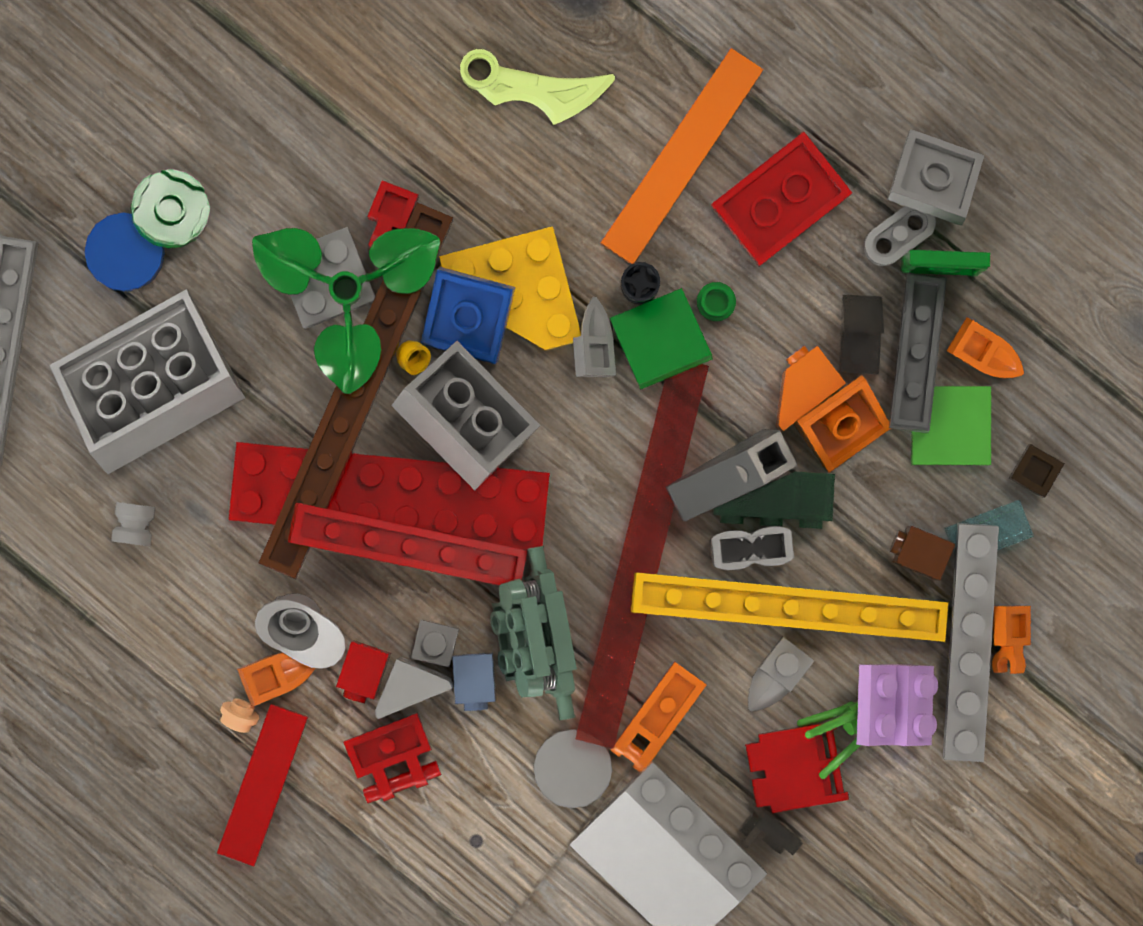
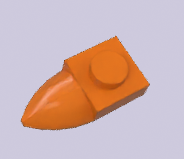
[947,317,1024,378]
[237,653,315,706]

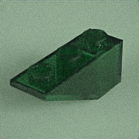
[712,471,835,529]

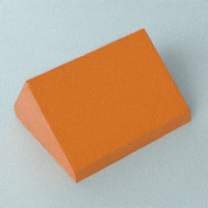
[793,375,890,473]

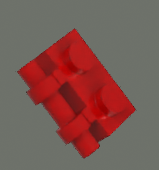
[343,712,442,804]

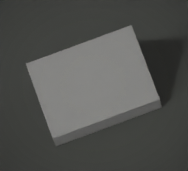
[375,656,454,720]

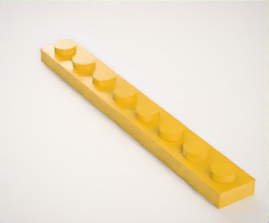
[631,573,949,642]

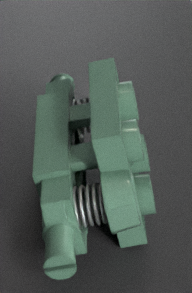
[490,546,577,720]

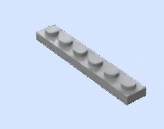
[943,523,999,762]

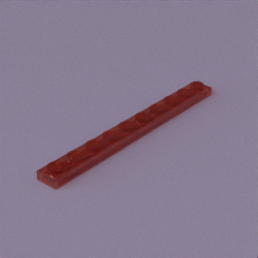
[575,364,709,749]

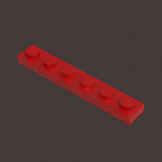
[288,503,528,586]

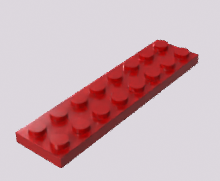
[228,442,550,550]

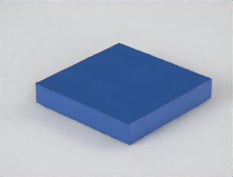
[421,267,515,365]

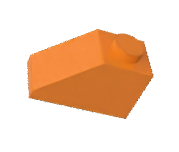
[776,346,846,432]

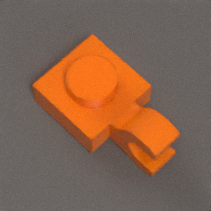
[992,605,1031,674]

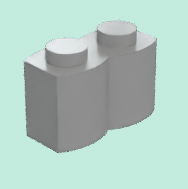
[710,526,794,570]

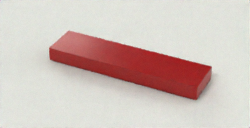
[217,704,309,867]

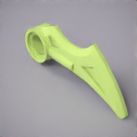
[460,49,615,125]

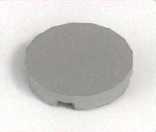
[533,729,612,809]

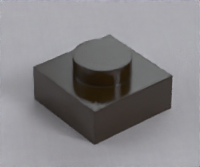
[1009,444,1065,498]

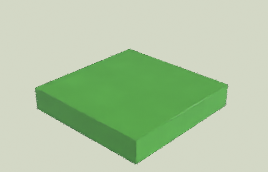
[911,386,991,465]

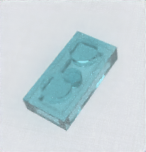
[944,500,1034,555]

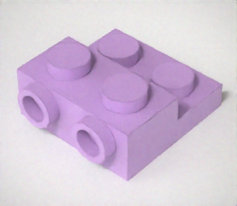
[857,664,938,746]

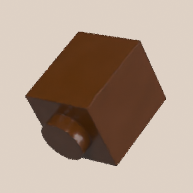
[890,526,955,581]

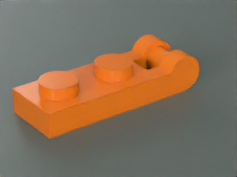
[610,661,707,772]

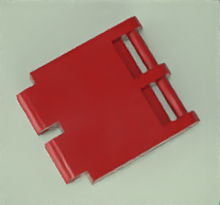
[745,722,849,813]

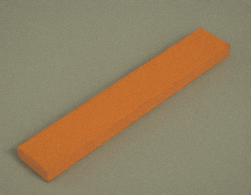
[601,48,764,264]

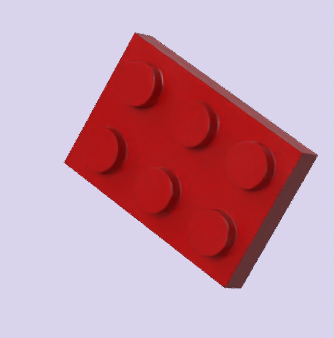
[711,132,852,267]

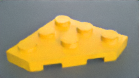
[439,226,581,351]

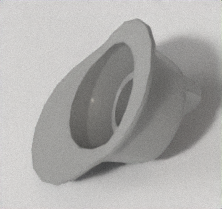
[255,593,346,668]

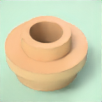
[220,698,259,733]

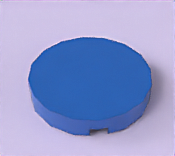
[84,212,165,292]

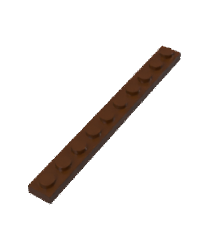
[258,202,453,580]

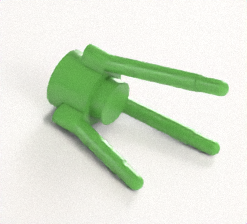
[797,701,861,779]

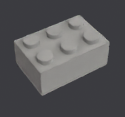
[391,341,541,490]

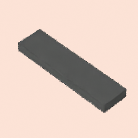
[889,273,947,433]

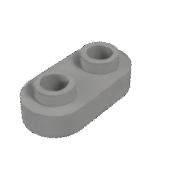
[864,206,936,266]

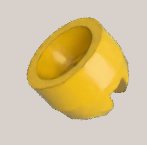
[396,340,431,375]

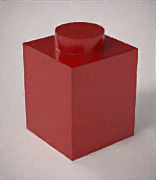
[336,640,391,704]

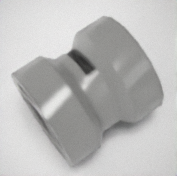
[111,502,155,546]

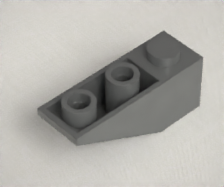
[665,429,797,521]

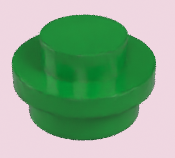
[697,282,736,322]

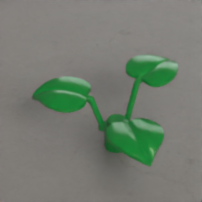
[252,228,440,394]

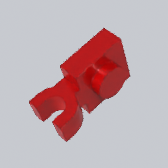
[367,180,419,250]

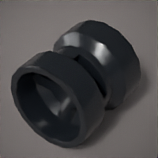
[621,262,660,304]

